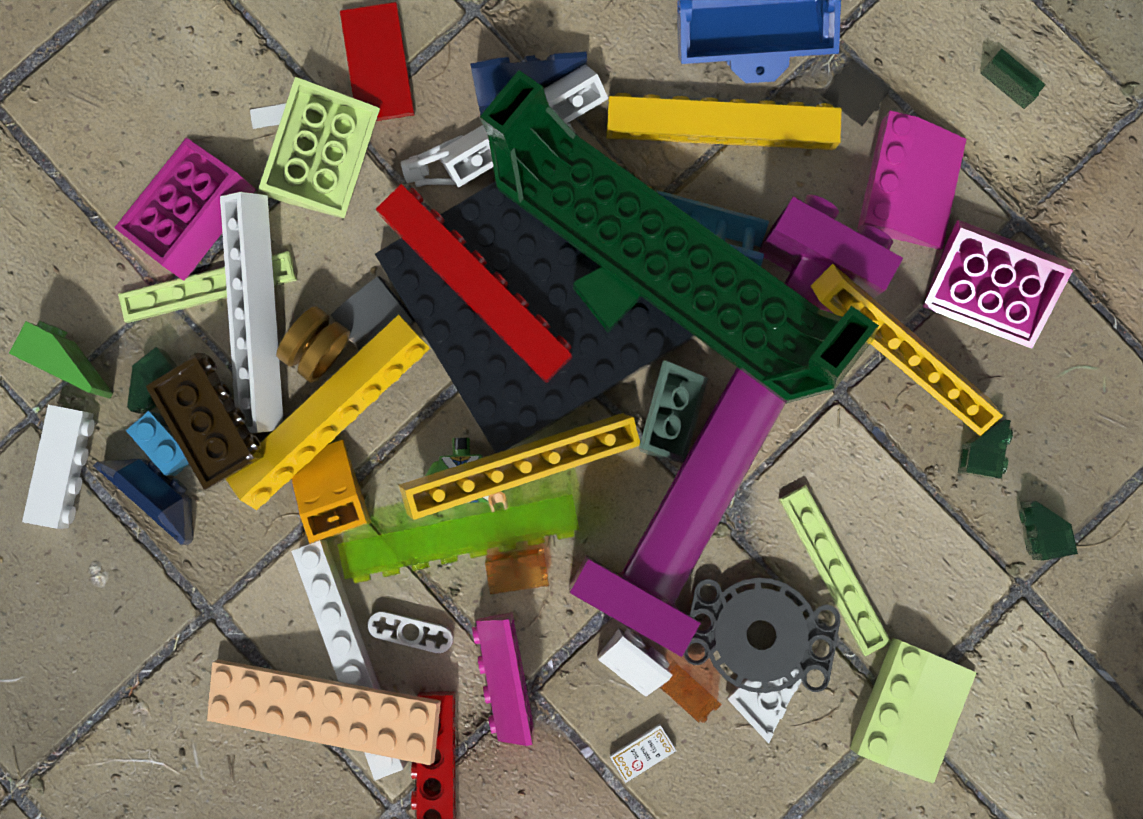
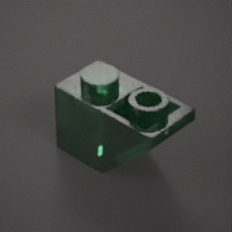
[127,347,178,414]
[958,419,1013,479]
[1019,501,1078,561]

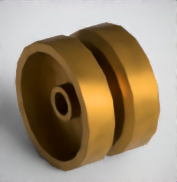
[276,306,351,383]

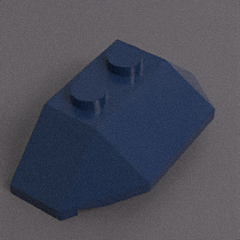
[93,459,193,545]

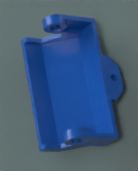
[677,0,841,83]

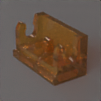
[485,547,549,595]
[660,660,722,723]

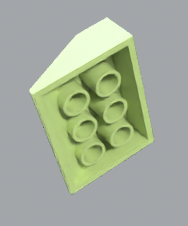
[258,77,380,218]
[850,638,977,784]

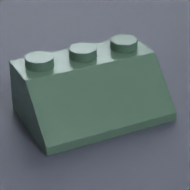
[639,361,708,463]

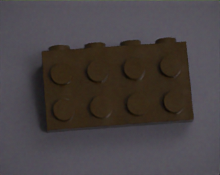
[146,352,263,491]

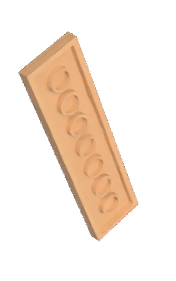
[207,659,441,765]

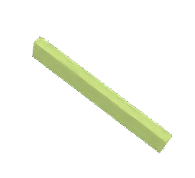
[118,251,297,323]
[779,485,891,656]

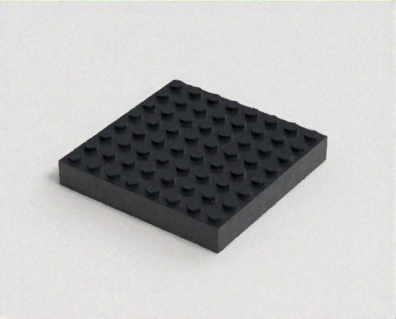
[375,133,696,453]

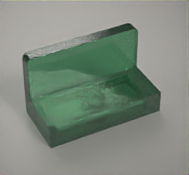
[980,48,1046,109]

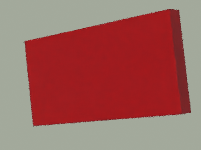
[340,2,415,121]

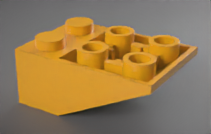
[291,439,372,543]

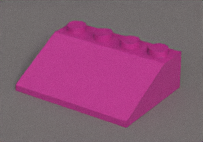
[857,111,967,250]
[114,138,256,281]
[923,220,1073,348]
[472,612,534,746]

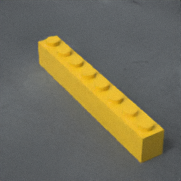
[606,93,842,150]
[811,264,1003,436]
[226,315,431,510]
[399,413,640,520]

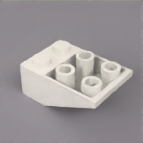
[597,628,672,697]

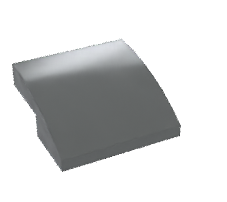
[331,276,415,351]

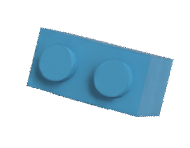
[126,411,189,476]

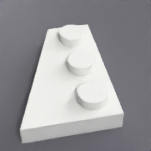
[726,669,802,744]

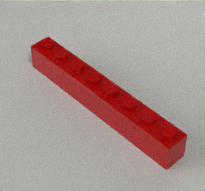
[376,184,572,383]

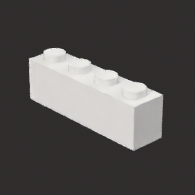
[22,405,95,529]

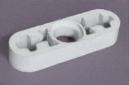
[368,611,454,653]

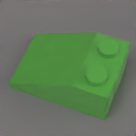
[9,320,113,398]

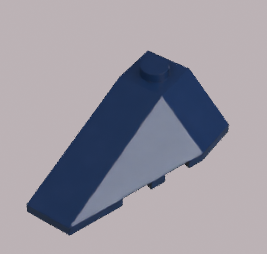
[470,51,587,115]

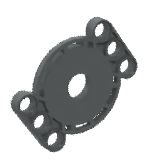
[683,578,841,693]

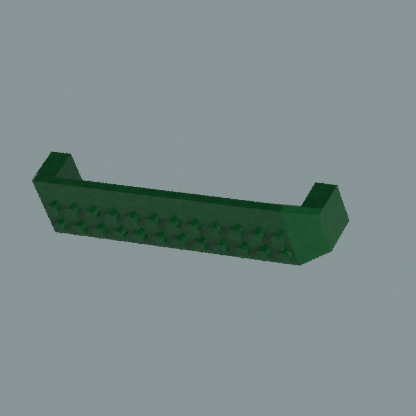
[480,70,879,404]

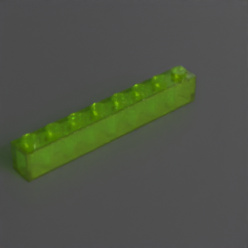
[338,494,579,583]

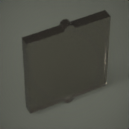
[822,59,892,126]

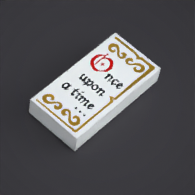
[610,724,676,783]

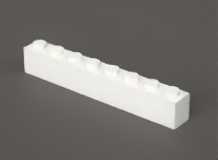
[220,192,283,433]
[291,540,407,781]

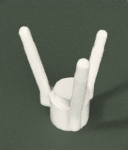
[401,135,468,187]

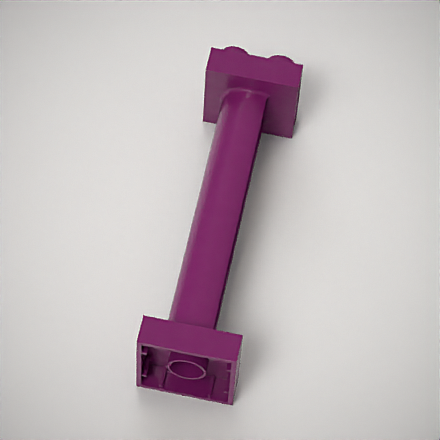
[569,194,903,657]

